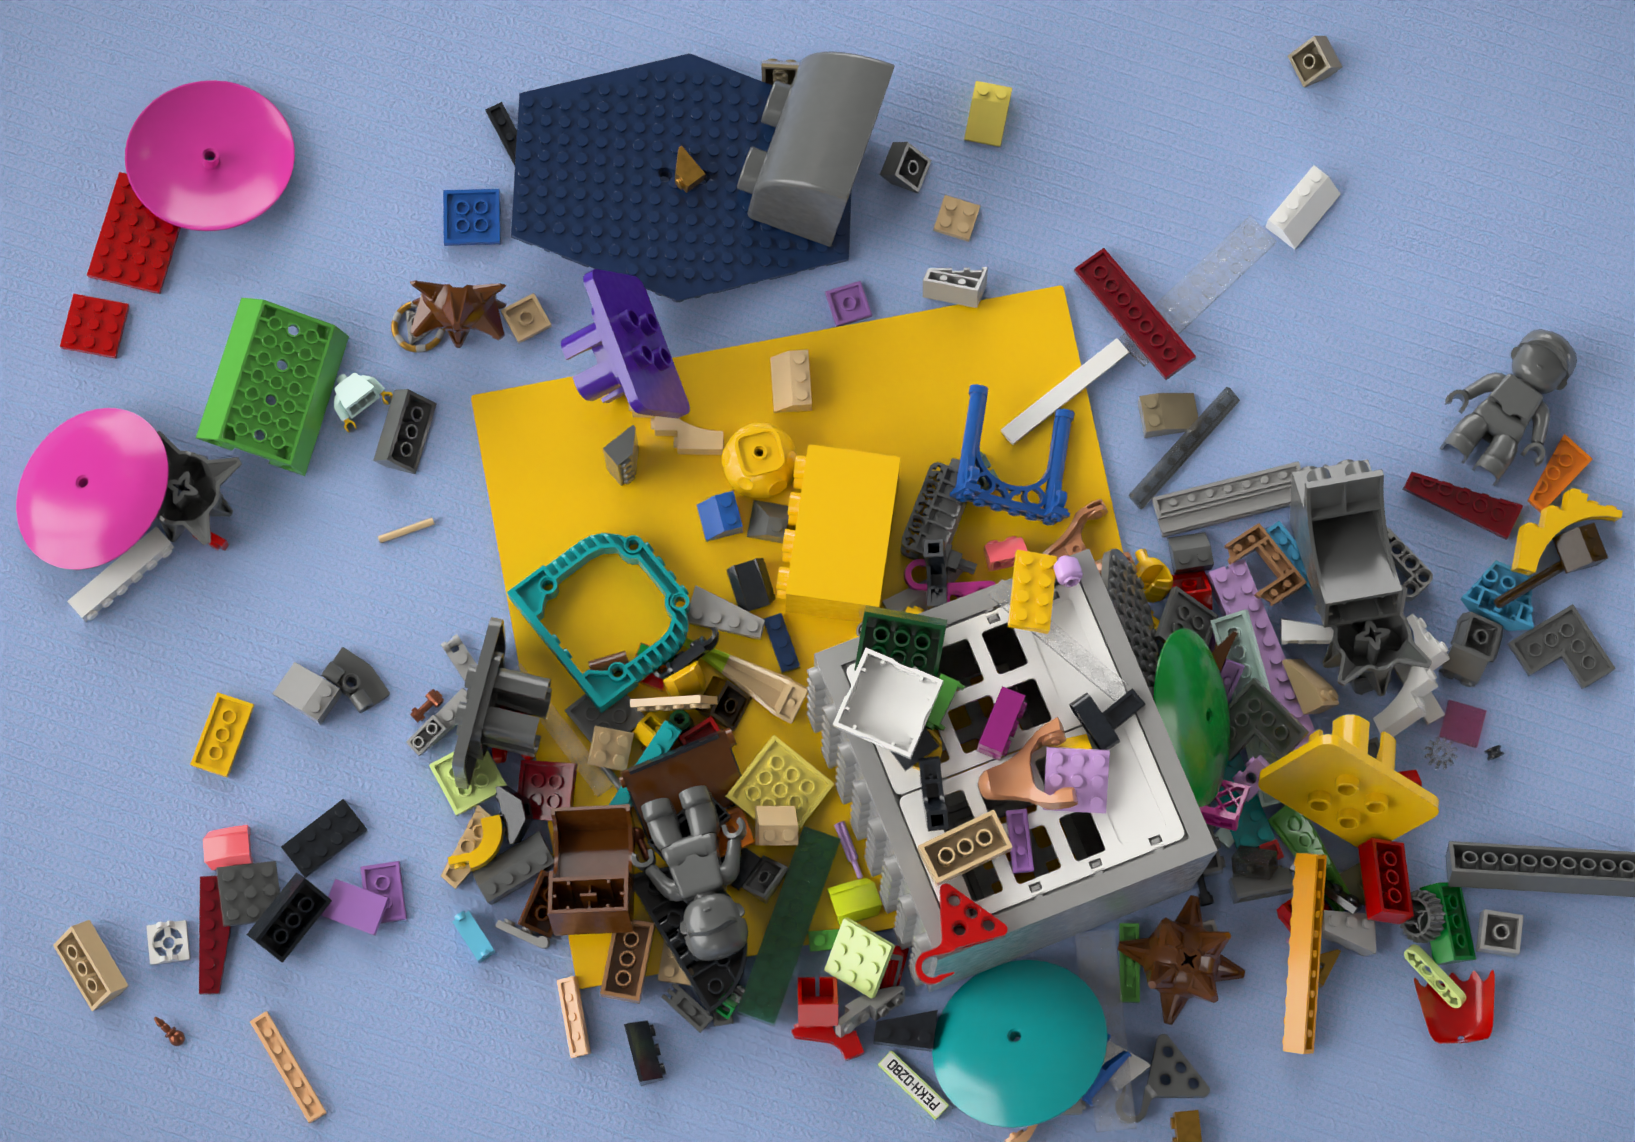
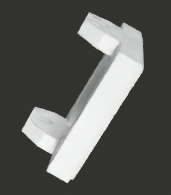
[146,920,190,965]

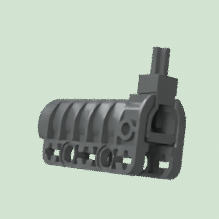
[900,458,977,575]

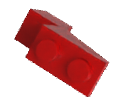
[791,1023,864,1062]

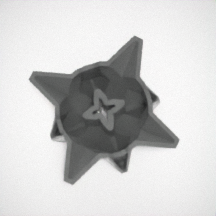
[157,431,242,545]
[1314,585,1432,696]

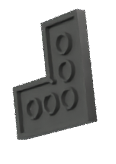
[1507,604,1616,689]
[1228,678,1309,761]

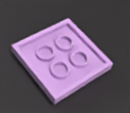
[1043,747,1110,813]

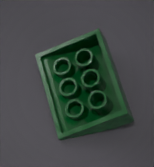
[854,605,947,677]

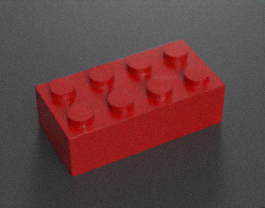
[1358,838,1414,924]

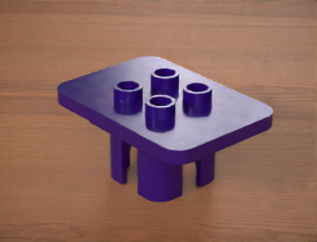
[561,269,690,419]

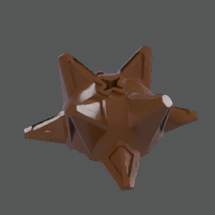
[410,280,507,348]
[1117,895,1245,1025]

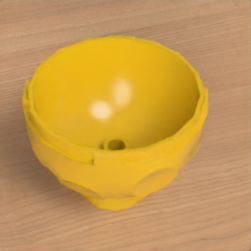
[722,423,797,498]

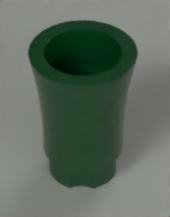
[669,709,694,735]

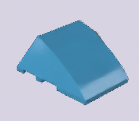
[1460,560,1534,631]

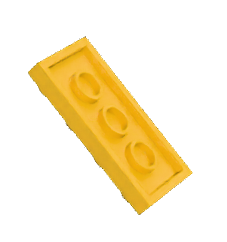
[1008,549,1057,634]
[190,692,255,778]

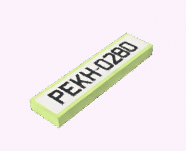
[878,1050,949,1120]

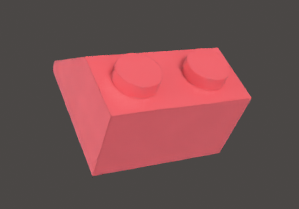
[984,536,1027,572]

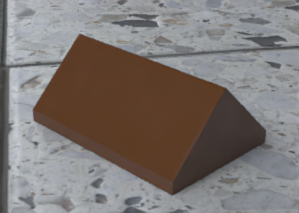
[518,869,553,938]

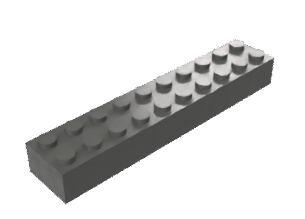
[1445,841,1635,897]

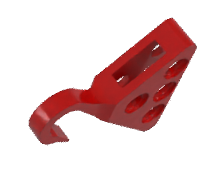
[915,883,1008,985]

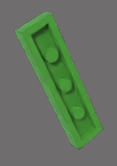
[1119,923,1140,1003]

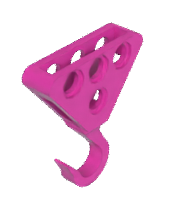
[903,559,995,603]

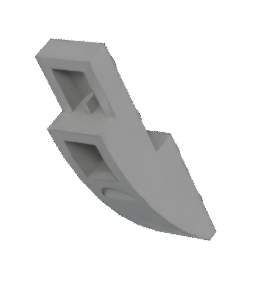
[406,688,468,756]
[835,986,905,1038]

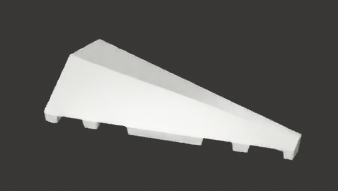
[1280,618,1334,644]

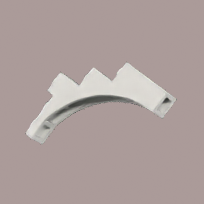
[1373,614,1450,737]

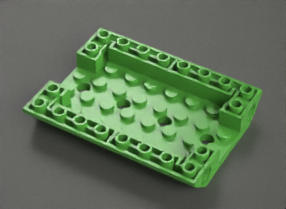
[196,298,349,476]

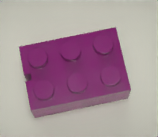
[977,686,1027,761]

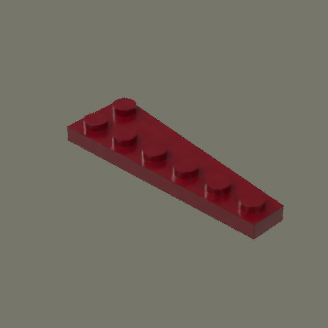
[1402,471,1523,540]
[199,876,231,995]

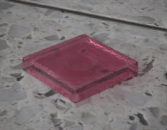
[1439,700,1487,748]

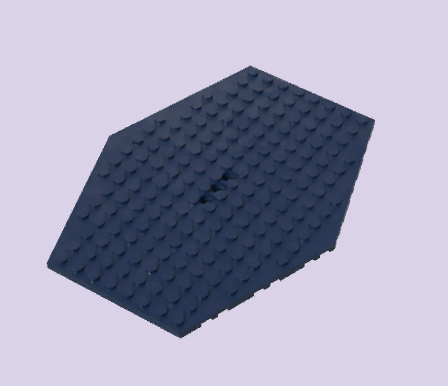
[511,53,852,302]

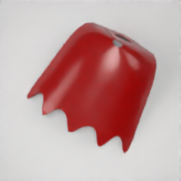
[1414,970,1495,1044]

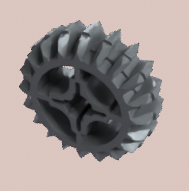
[1399,890,1446,943]

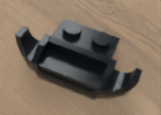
[653,627,719,680]

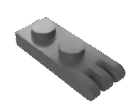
[661,983,714,1033]

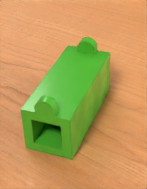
[925,673,965,731]

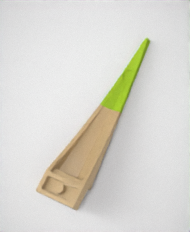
[683,638,808,724]

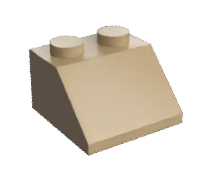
[755,806,798,845]

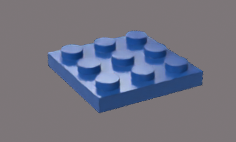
[443,189,501,246]

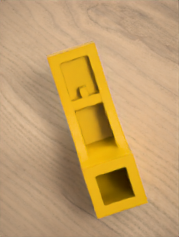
[448,814,503,871]

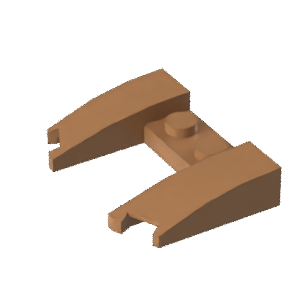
[1224,523,1307,606]

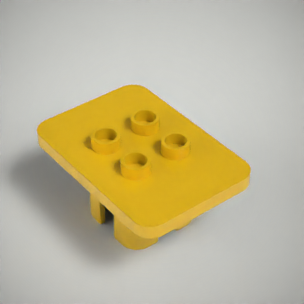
[1258,714,1439,848]

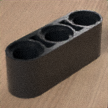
[1069,693,1120,750]

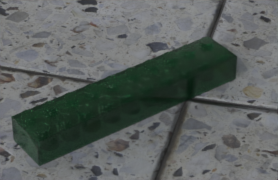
[737,826,841,1027]

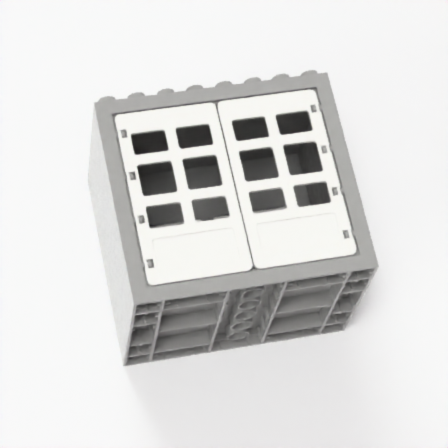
[807,549,1217,993]

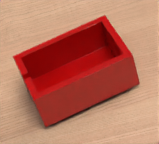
[797,977,838,1028]

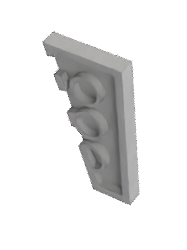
[687,585,765,640]

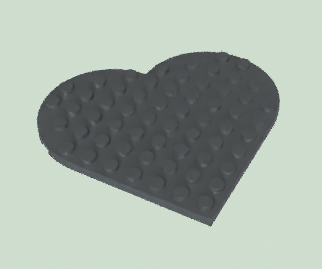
[1101,548,1160,700]

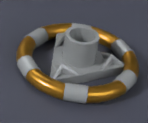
[391,301,445,353]

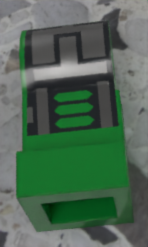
[716,983,748,1019]

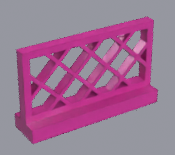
[1199,780,1250,831]

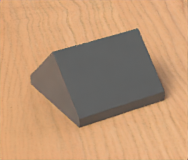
[742,855,789,905]

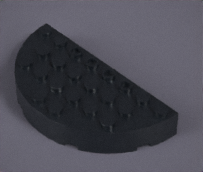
[634,867,748,1016]

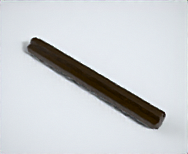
[1494,561,1564,608]

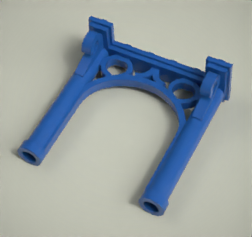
[949,384,1075,526]

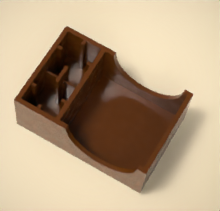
[548,804,635,936]

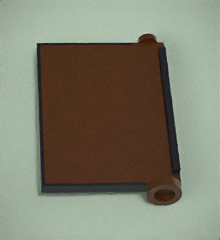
[618,727,742,841]

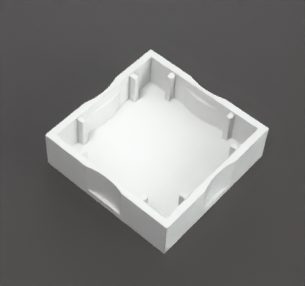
[833,648,944,759]

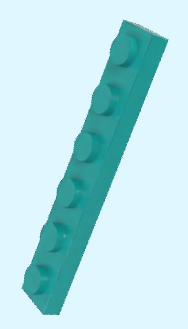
[609,720,682,808]

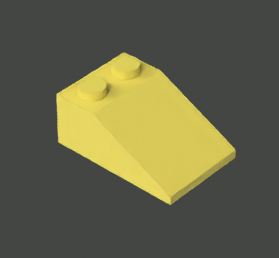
[964,81,1012,147]

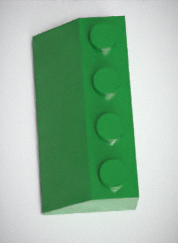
[1419,882,1476,965]

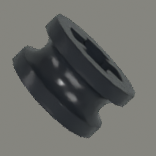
[1484,745,1504,761]

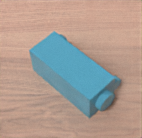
[452,911,496,963]

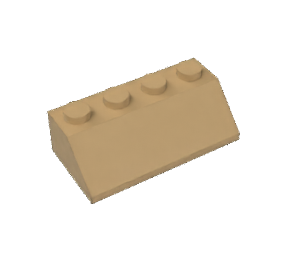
[53,920,129,1011]

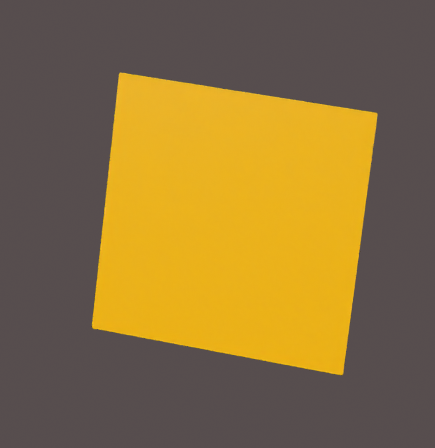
[471,285,1123,989]

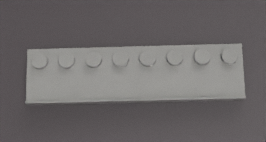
[1152,461,1301,538]

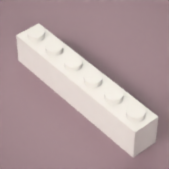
[67,526,174,622]

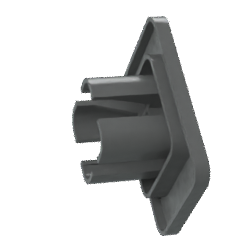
[452,617,552,790]

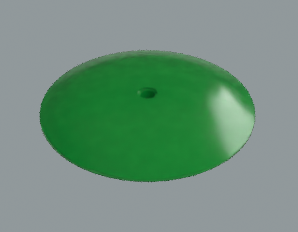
[1154,628,1230,807]

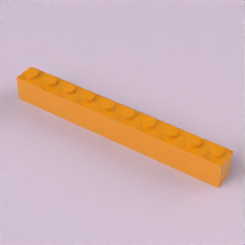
[1282,853,1327,1054]

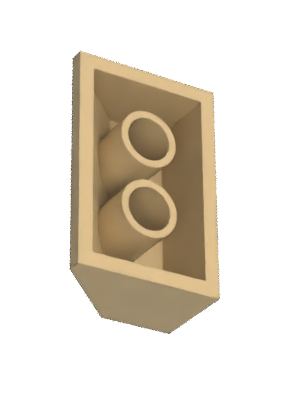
[770,350,812,413]

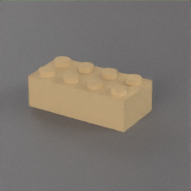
[917,810,1013,887]

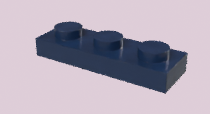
[764,613,800,674]

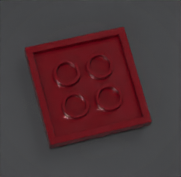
[517,760,578,821]

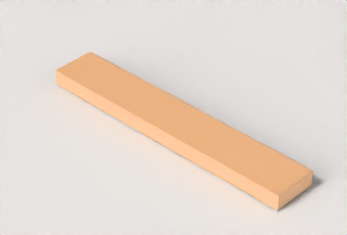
[250,1011,327,1123]

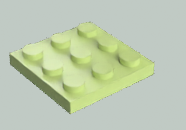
[429,750,507,816]
[824,917,895,999]

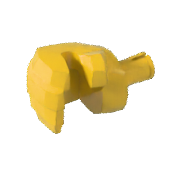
[1135,549,1173,603]

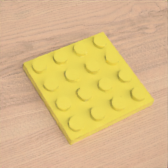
[725,735,834,831]

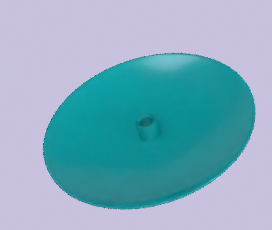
[932,960,1108,1128]

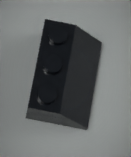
[624,1020,666,1086]

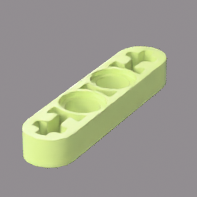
[1404,944,1466,1008]

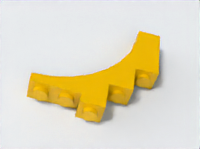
[1511,488,1623,576]

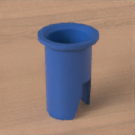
[1081,1033,1132,1107]

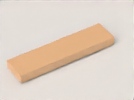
[557,976,591,1058]

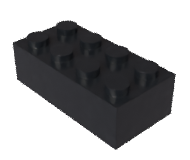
[246,872,332,963]

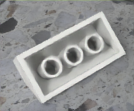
[1265,165,1341,250]

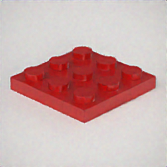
[60,293,130,359]

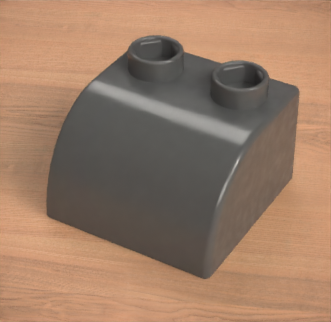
[737,52,895,247]

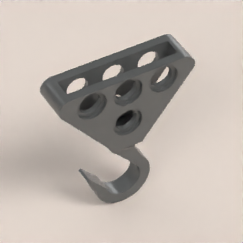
[1115,1034,1210,1124]

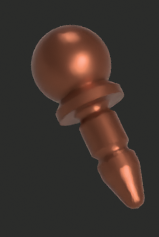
[154,1017,185,1046]

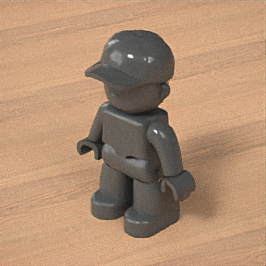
[1440,329,1577,487]
[631,785,748,961]

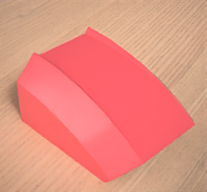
[203,825,253,870]

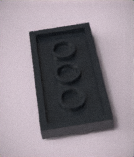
[281,799,367,878]

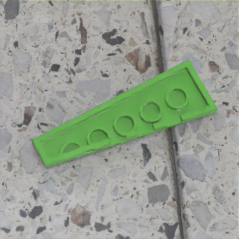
[1268,805,1350,912]

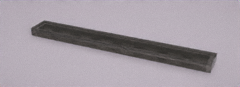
[1128,387,1240,509]

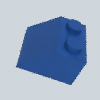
[697,491,743,542]

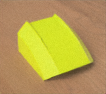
[827,878,882,927]

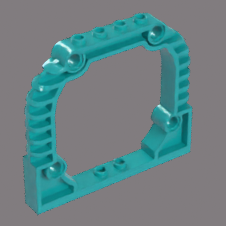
[507,533,691,713]

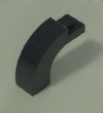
[924,539,948,610]
[918,756,949,832]

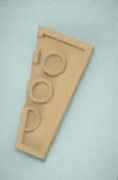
[441,805,506,889]

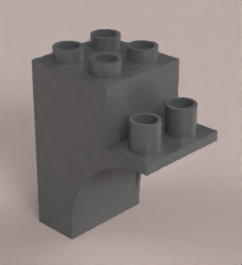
[1290,459,1403,628]

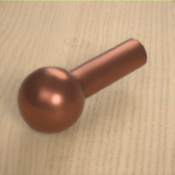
[635,827,649,861]

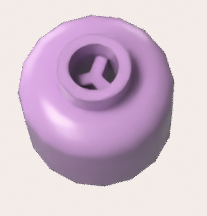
[1053,555,1083,587]

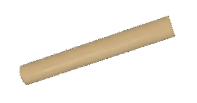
[378,518,435,543]

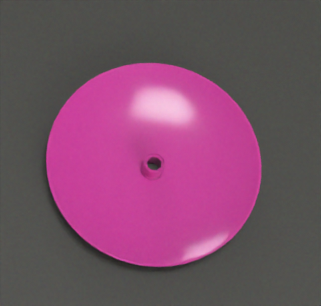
[125,80,295,231]
[16,408,169,570]

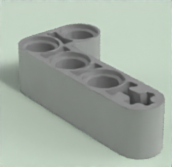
[1387,527,1433,602]

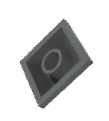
[747,500,789,543]

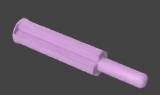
[834,821,863,879]

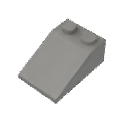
[272,662,343,725]

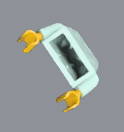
[334,373,393,433]

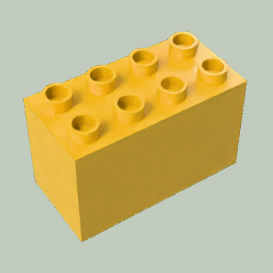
[776,444,901,622]

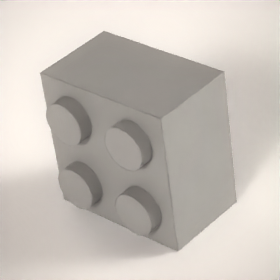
[1476,909,1524,957]

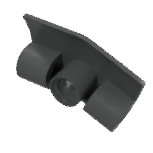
[321,647,390,713]

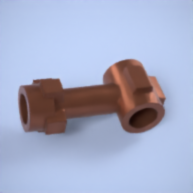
[410,689,444,723]

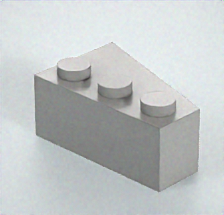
[923,267,988,308]
[1321,910,1376,956]

